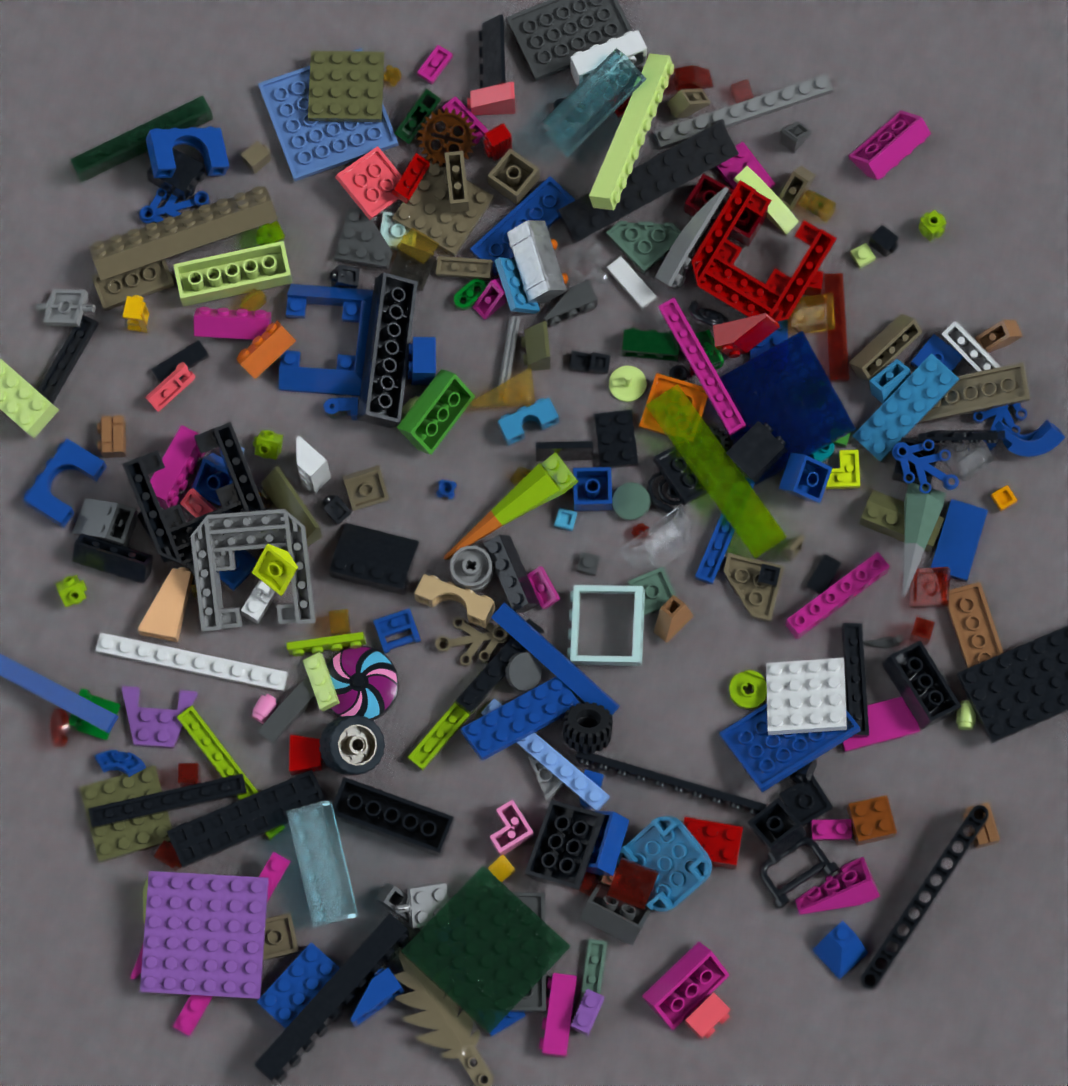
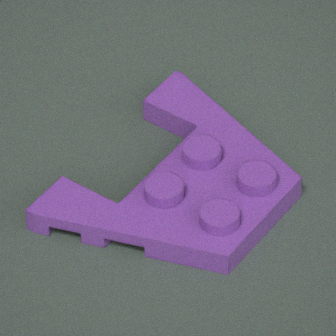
[122,686,198,749]

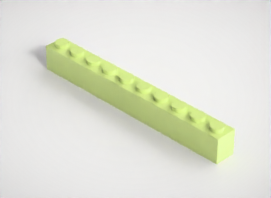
[589,53,674,210]

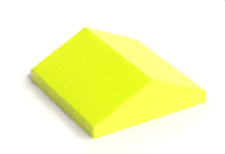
[251,544,298,596]

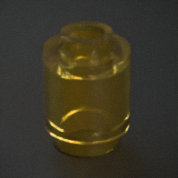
[239,289,267,311]

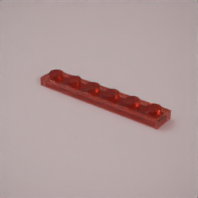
[824,273,849,382]

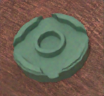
[612,482,651,521]

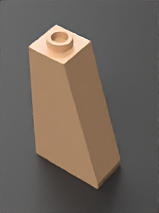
[138,567,193,642]

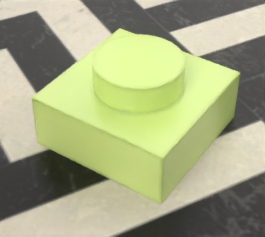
[850,243,876,269]

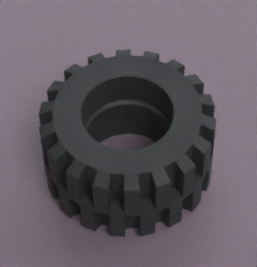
[563,702,613,754]

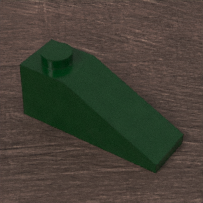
[394,88,441,144]

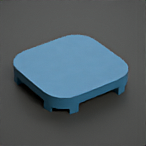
[617,815,712,912]

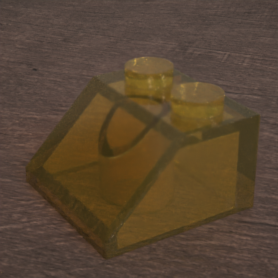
[791,292,834,334]

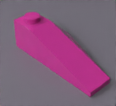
[795,857,880,915]

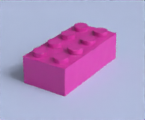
[150,425,205,509]

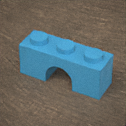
[498,398,559,446]

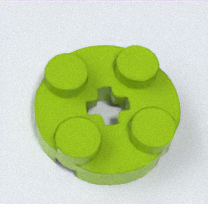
[729,670,767,710]

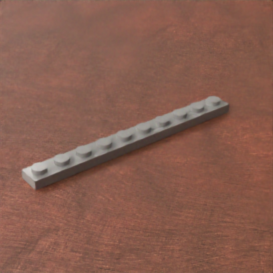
[654,74,833,150]

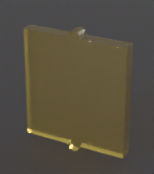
[397,227,439,264]

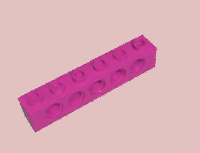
[785,552,890,640]

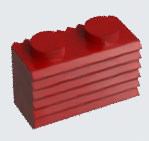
[483,123,512,161]

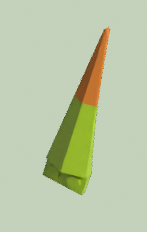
[443,452,579,560]

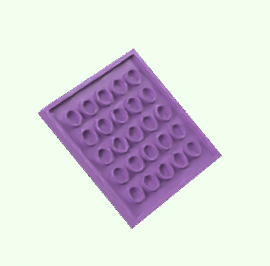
[140,871,269,999]

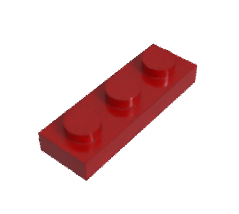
[391,153,430,204]

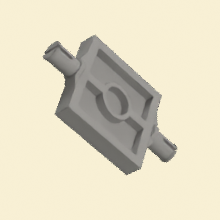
[36,289,96,327]
[395,882,460,928]

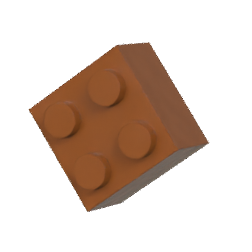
[847,795,897,846]

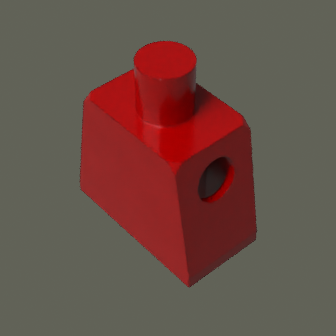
[289,735,324,775]

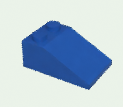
[350,968,404,1028]

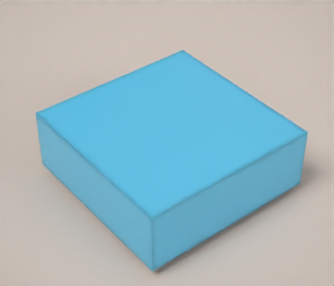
[554,507,577,531]

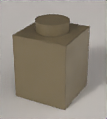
[241,141,271,174]

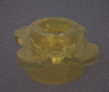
[384,65,401,87]

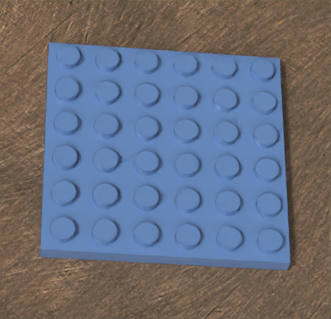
[258,48,399,182]

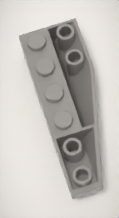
[655,187,731,290]

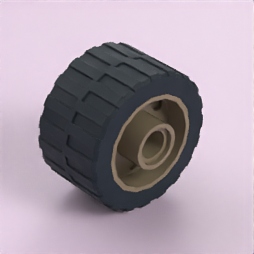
[319,715,385,775]

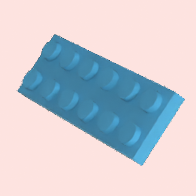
[853,353,960,462]

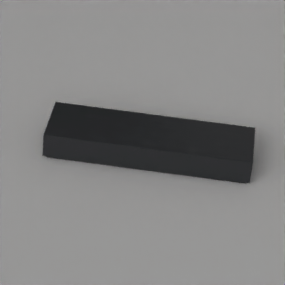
[151,340,210,383]

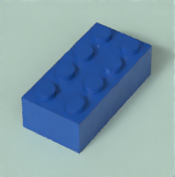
[257,942,340,1029]

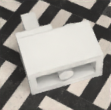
[241,580,277,625]

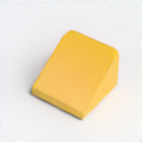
[488,854,515,883]

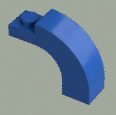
[995,419,1065,457]

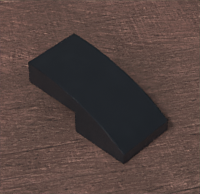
[568,350,611,374]

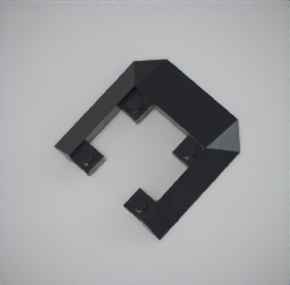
[122,422,265,565]

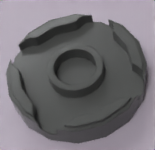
[505,652,542,691]

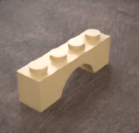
[414,574,495,628]

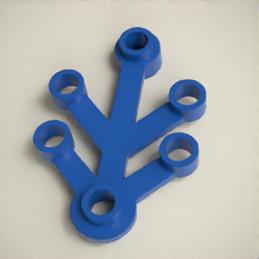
[139,188,210,224]
[973,403,1027,451]
[892,439,959,494]

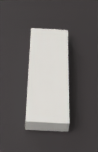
[607,256,657,310]

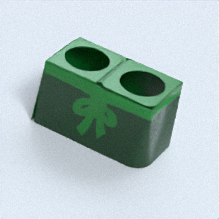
[695,329,724,370]

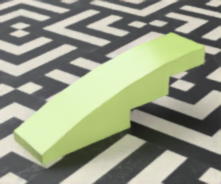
[734,166,799,235]

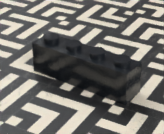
[72,533,153,584]
[484,535,540,613]

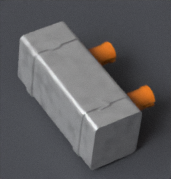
[507,220,568,303]

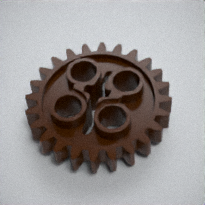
[417,108,477,167]

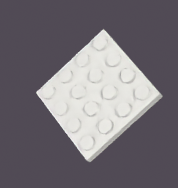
[766,658,847,735]

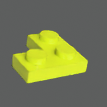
[825,450,860,489]

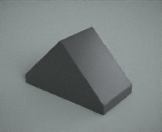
[780,121,812,153]

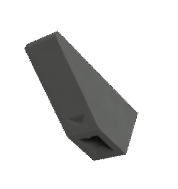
[545,280,597,326]

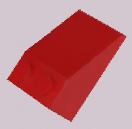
[713,313,780,358]

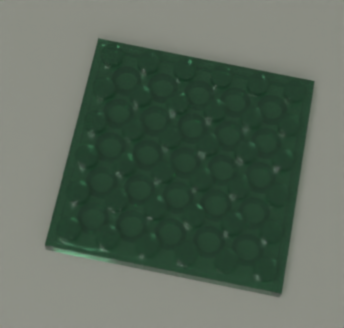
[401,866,571,1034]

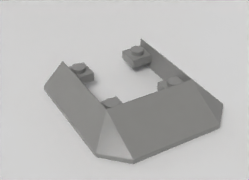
[190,509,316,631]

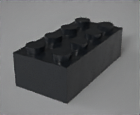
[882,640,962,730]

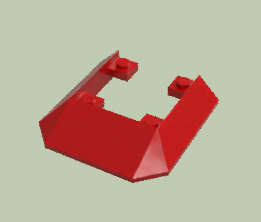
[691,180,837,322]

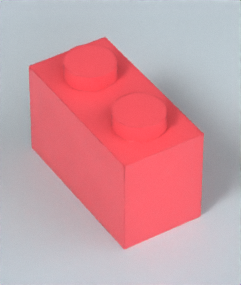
[685,992,731,1040]

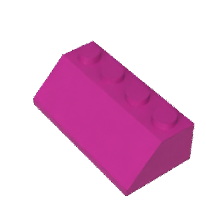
[848,110,931,180]
[642,941,730,1030]

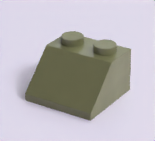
[521,321,551,371]

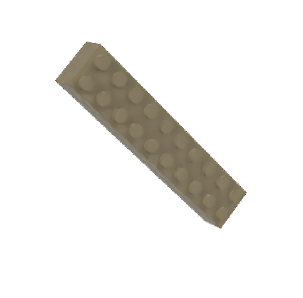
[89,186,278,281]

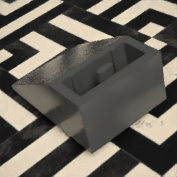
[72,498,139,547]

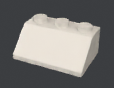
[296,436,331,494]

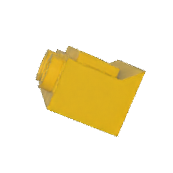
[122,295,150,333]

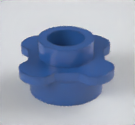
[436,479,457,499]

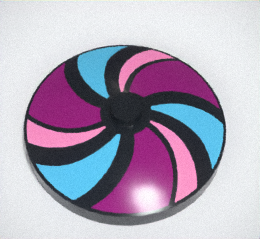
[327,646,399,721]

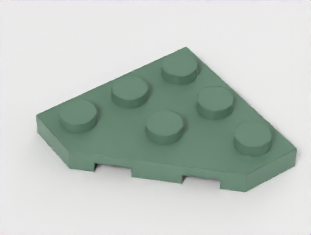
[606,221,681,273]

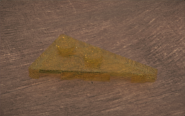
[470,368,535,408]

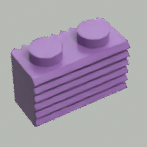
[571,989,604,1036]

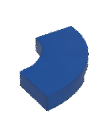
[94,750,146,777]

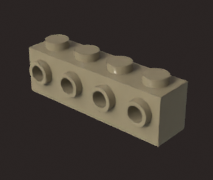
[849,313,922,381]

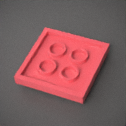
[335,146,402,220]

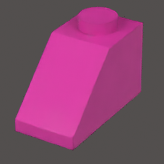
[472,278,507,320]

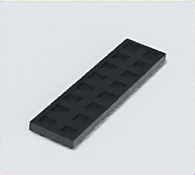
[167,770,328,869]

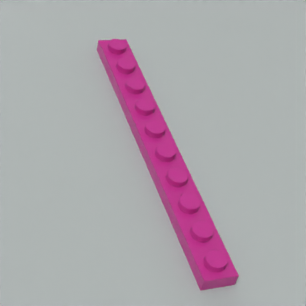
[172,852,291,1036]

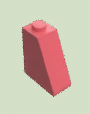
[467,82,515,115]

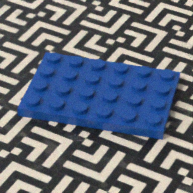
[719,703,861,792]

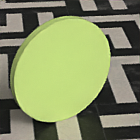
[609,366,647,402]

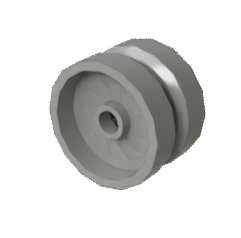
[450,546,493,593]

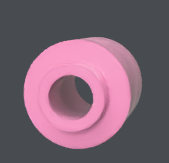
[251,694,278,724]

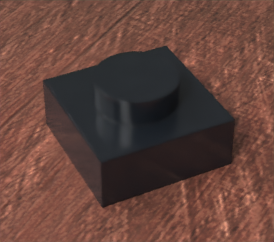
[757,564,781,588]

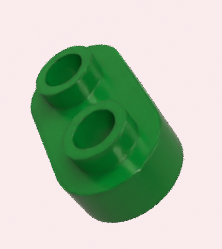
[454,278,486,310]

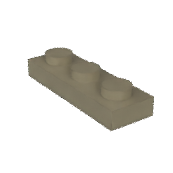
[435,256,494,280]

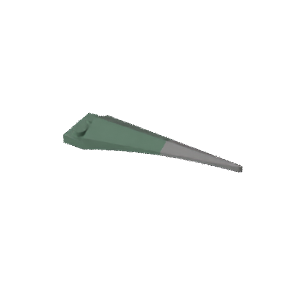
[902,483,946,598]

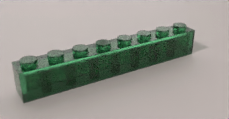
[70,95,213,183]

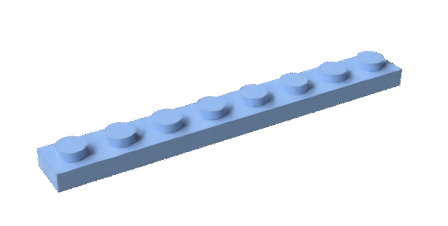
[481,698,610,811]

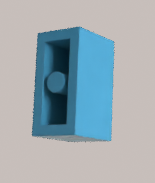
[869,359,911,404]

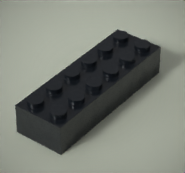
[329,777,455,858]

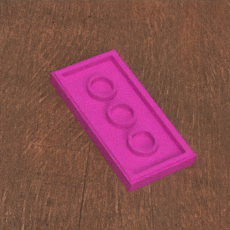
[842,696,920,752]

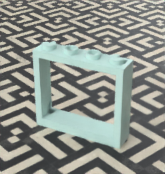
[567,585,645,666]

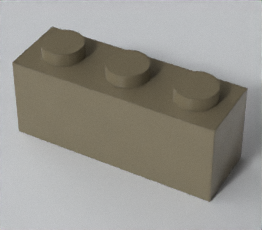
[445,151,469,213]

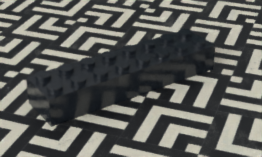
[357,272,418,429]

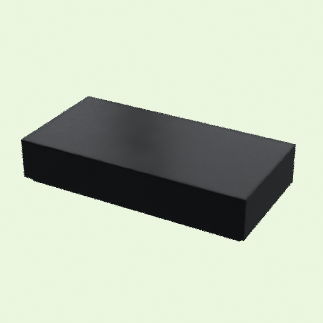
[806,554,842,595]

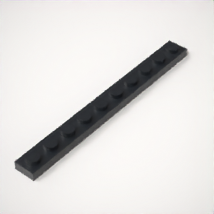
[576,751,767,815]

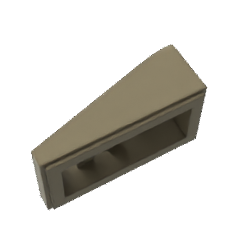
[780,535,805,562]

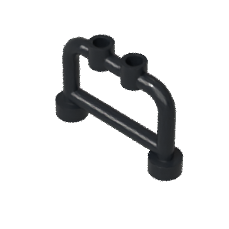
[759,837,839,910]

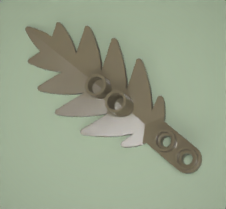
[394,950,494,1086]

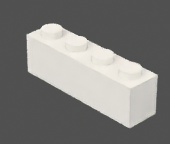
[942,321,1001,372]

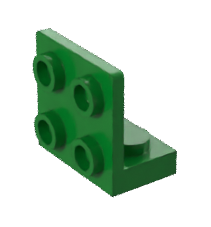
[67,688,121,741]

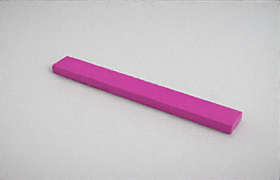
[658,298,747,435]

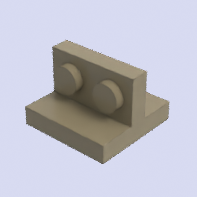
[343,465,389,511]

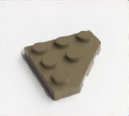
[723,553,784,623]

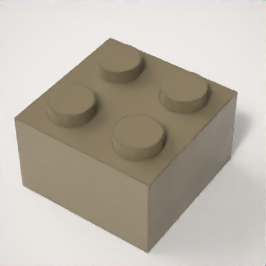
[487,149,540,205]

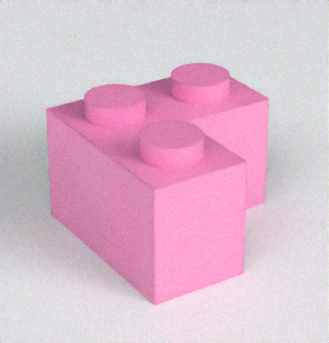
[489,799,534,856]

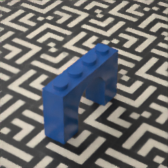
[146,126,230,178]
[23,438,107,528]

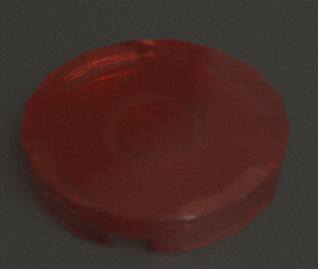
[50,708,69,747]

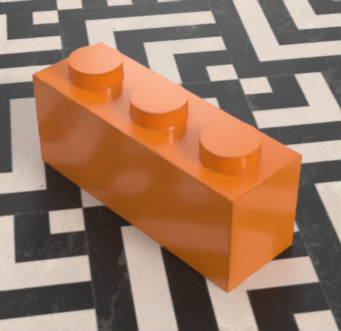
[236,320,296,379]

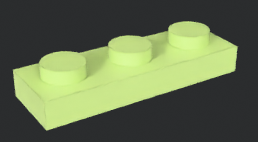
[303,652,340,711]

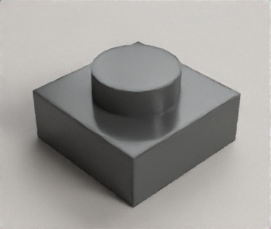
[577,552,600,576]

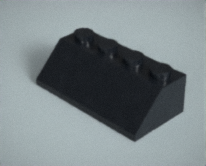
[479,14,506,89]

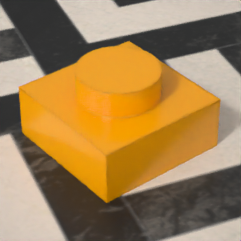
[991,485,1018,512]

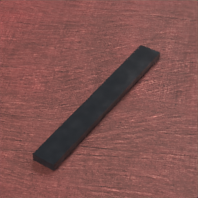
[88,773,247,829]

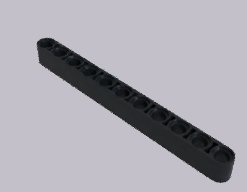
[861,805,989,991]

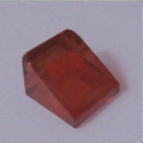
[730,79,754,104]

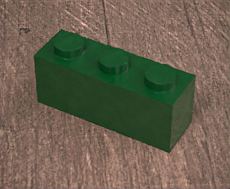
[622,327,679,362]

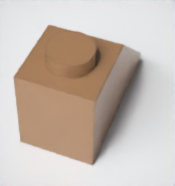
[975,320,1023,353]

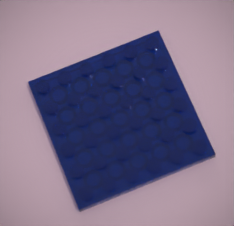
[720,331,856,485]

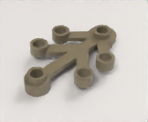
[435,617,510,667]

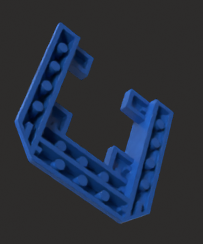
[279,284,373,397]

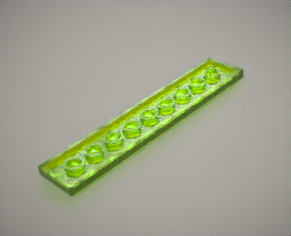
[646,384,787,559]

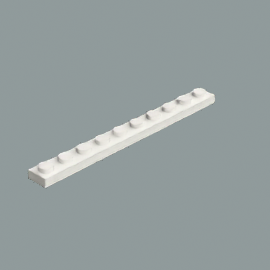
[95,632,288,692]

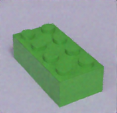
[397,369,475,455]

